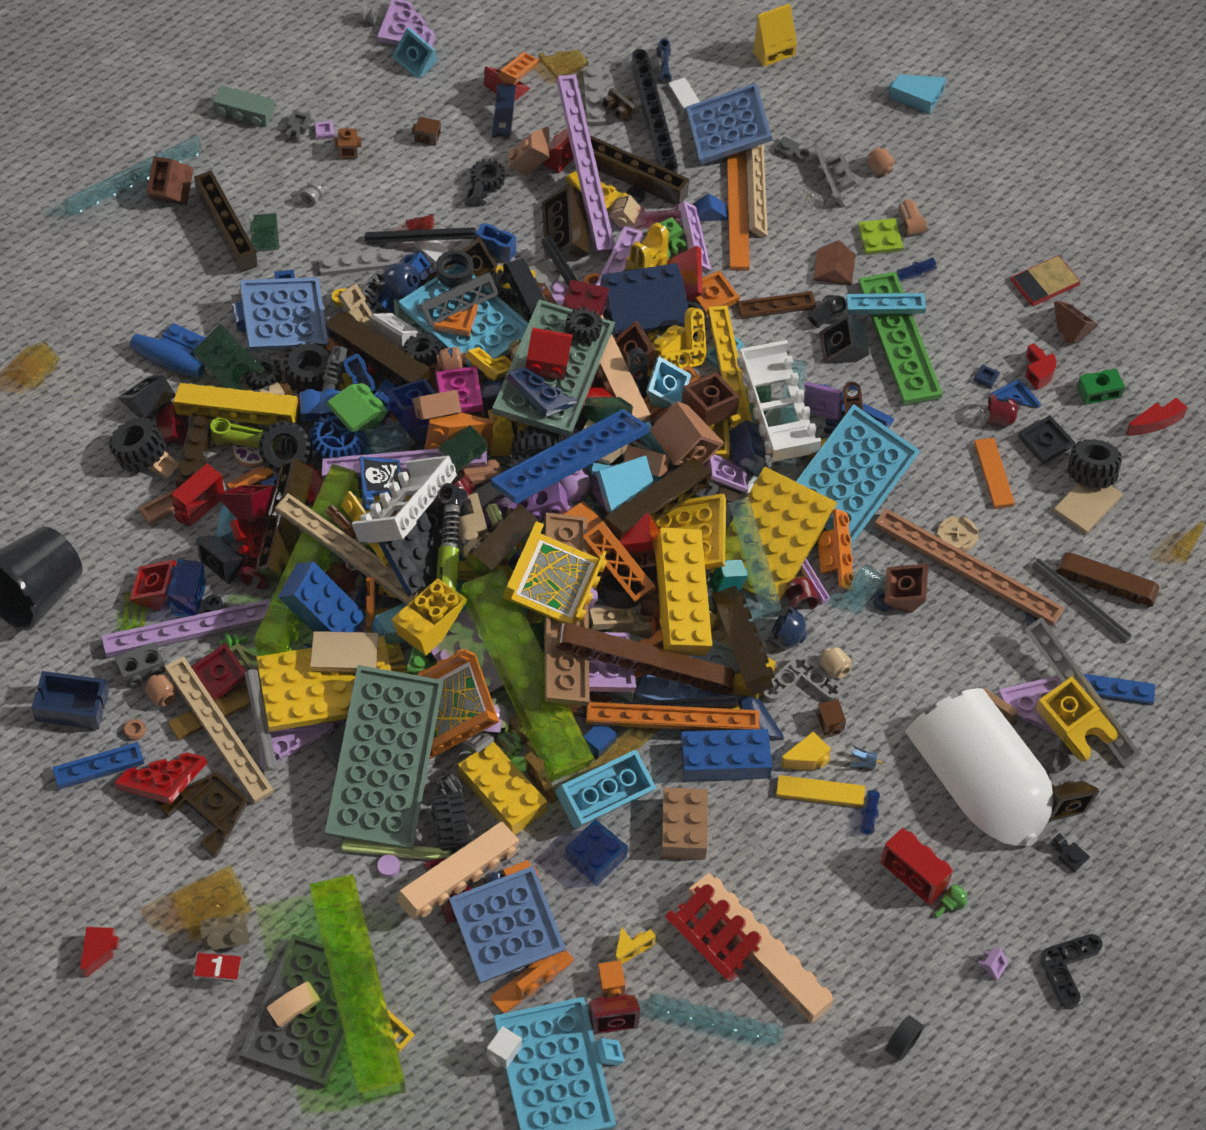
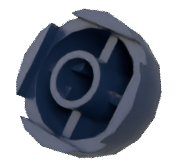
[382,262,422,301]
[768,606,808,649]

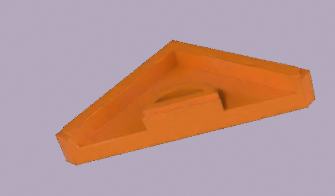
[433,304,478,337]
[366,577,377,629]

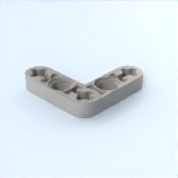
[762,656,842,703]

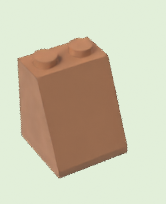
[650,401,724,466]

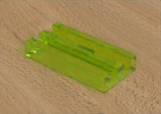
[123,591,147,631]

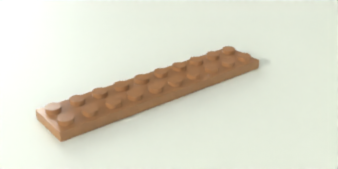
[544,513,590,706]

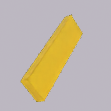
[776,775,865,808]

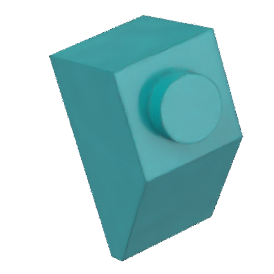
[707,560,748,603]

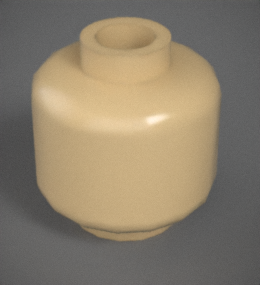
[820,647,851,679]

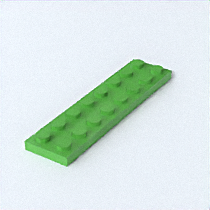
[858,272,943,405]

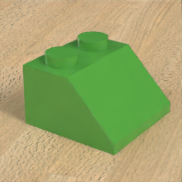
[326,383,388,432]

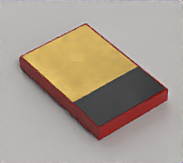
[1011,255,1081,307]

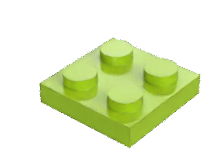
[858,218,904,255]

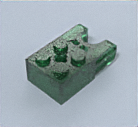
[192,324,265,390]

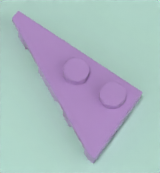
[259,722,335,770]

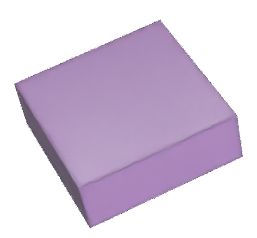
[314,121,335,140]

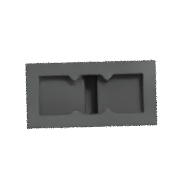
[114,642,166,687]

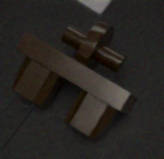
[601,87,636,122]

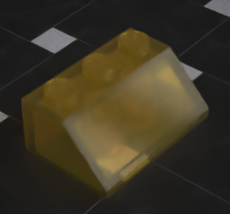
[169,865,252,942]

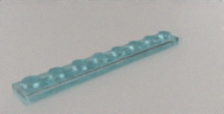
[63,135,202,216]

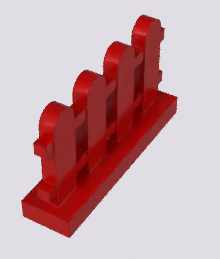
[665,884,762,982]

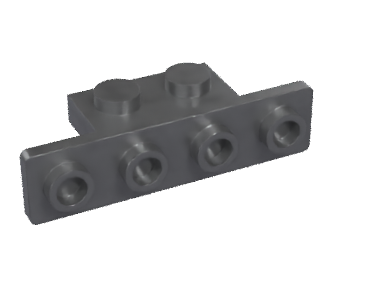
[813,143,856,208]

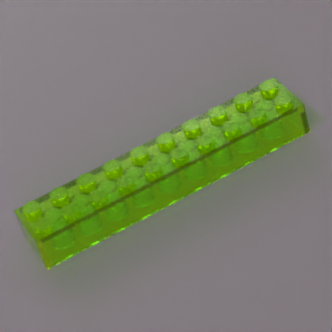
[254,464,361,656]
[460,569,594,782]
[309,874,406,1103]

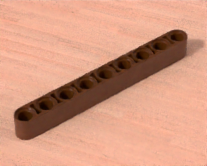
[556,623,735,695]

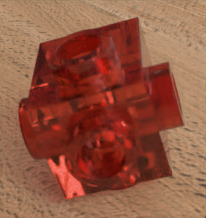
[325,562,359,594]

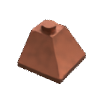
[1054,301,1099,343]

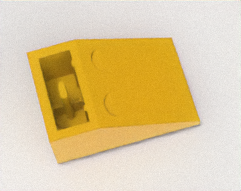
[753,3,797,67]
[392,578,467,655]

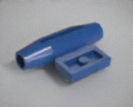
[130,323,207,379]

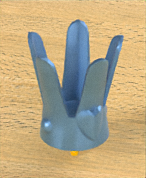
[850,745,882,769]

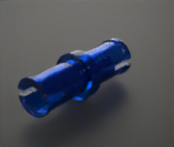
[897,257,937,281]
[860,790,880,835]

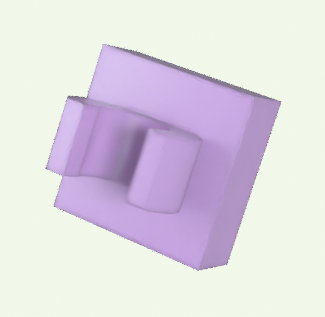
[978,947,1008,980]

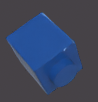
[583,725,617,760]

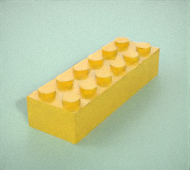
[654,528,712,656]

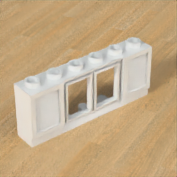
[737,340,821,462]
[352,456,457,543]

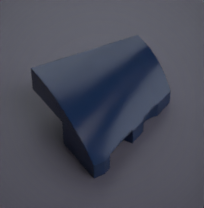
[740,695,784,740]

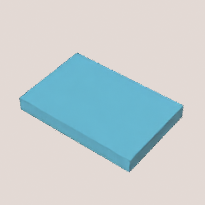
[596,456,654,512]

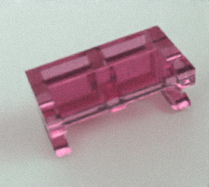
[639,204,681,229]

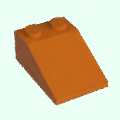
[424,412,494,452]

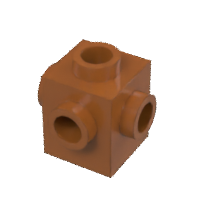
[334,128,361,159]

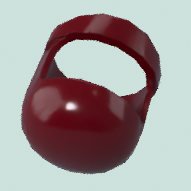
[986,394,1018,427]
[237,552,269,590]
[785,577,819,610]

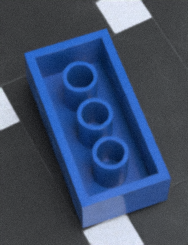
[278,561,366,632]
[680,729,772,782]

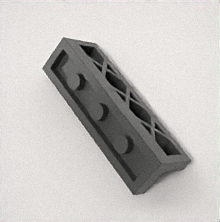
[415,273,499,327]

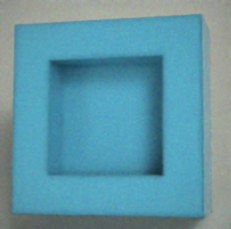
[596,1038,624,1066]

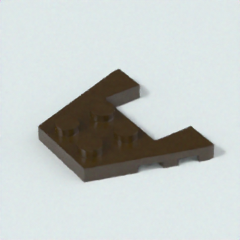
[154,772,248,858]

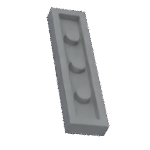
[583,66,606,126]
[318,249,397,276]

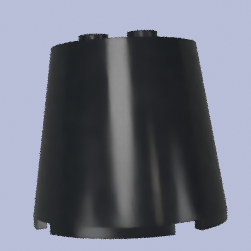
[0,526,83,631]

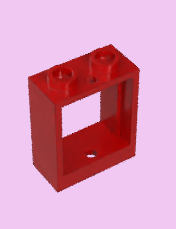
[171,463,224,527]

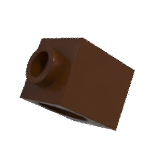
[412,116,441,146]
[816,699,846,736]

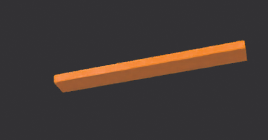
[727,150,750,271]
[586,702,759,731]

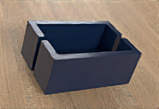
[31,671,109,730]

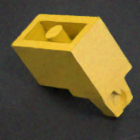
[486,410,514,456]

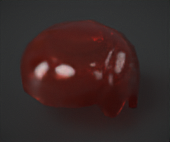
[405,214,435,230]

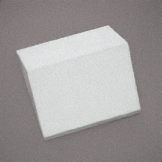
[370,313,422,352]

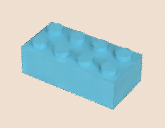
[555,750,656,830]

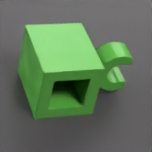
[660,217,687,255]

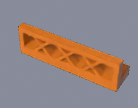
[582,521,655,602]

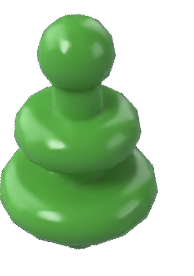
[219,633,248,648]

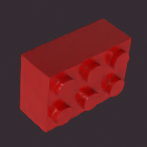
[880,827,953,906]

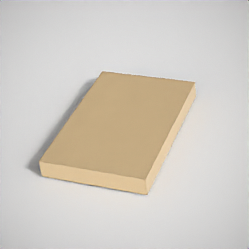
[1053,483,1123,534]
[310,631,379,672]

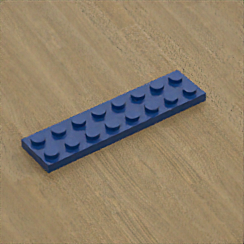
[490,409,649,504]

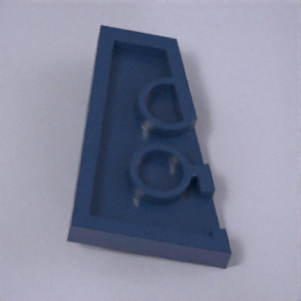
[506,367,578,417]

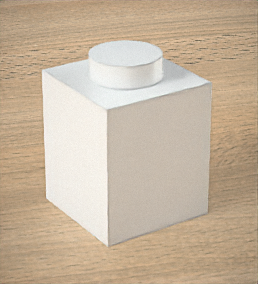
[487,1026,522,1069]

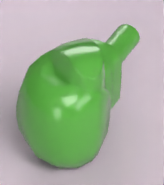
[934,884,968,918]

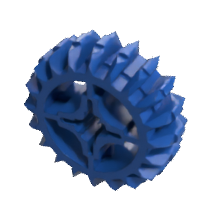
[309,414,365,461]

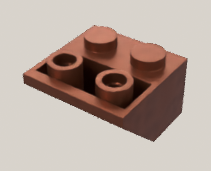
[147,156,194,205]

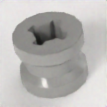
[360,5,378,25]
[300,182,324,206]

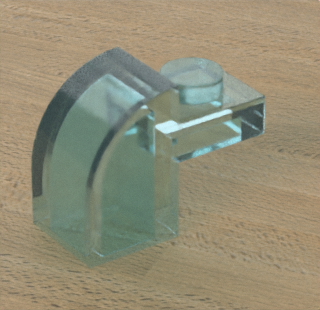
[843,565,886,611]

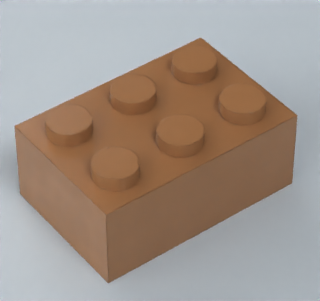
[661,787,708,860]

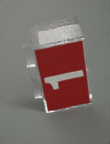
[193,950,244,989]

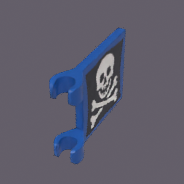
[359,456,405,512]

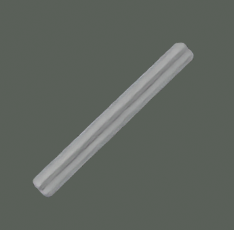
[245,669,277,771]

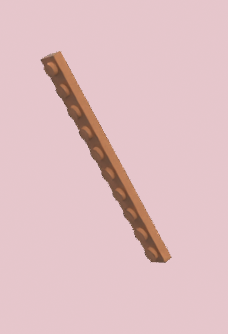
[874,508,1064,627]

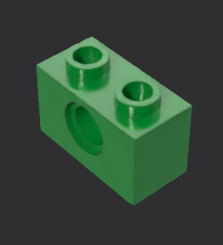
[1077,369,1125,405]

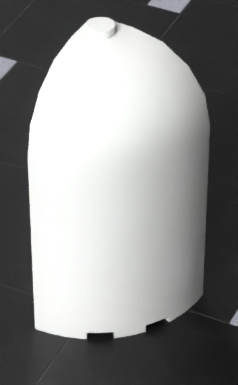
[905,688,1054,846]

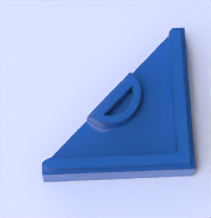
[990,379,1041,408]

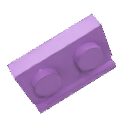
[803,382,843,420]

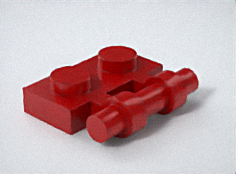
[229,518,267,556]

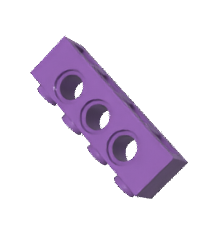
[483,481,568,533]

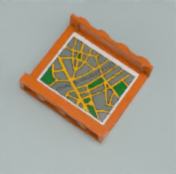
[417,649,499,759]

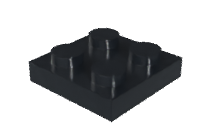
[1018,415,1075,464]

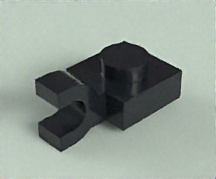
[1050,833,1090,873]

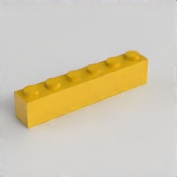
[173,383,300,425]

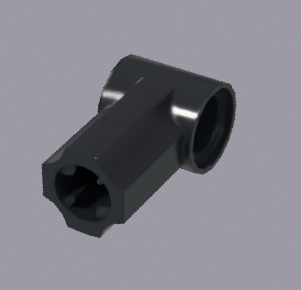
[807,295,846,328]

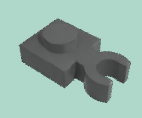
[286,111,311,142]
[774,136,810,163]

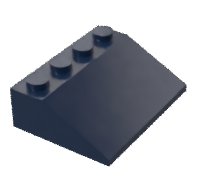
[600,263,688,336]

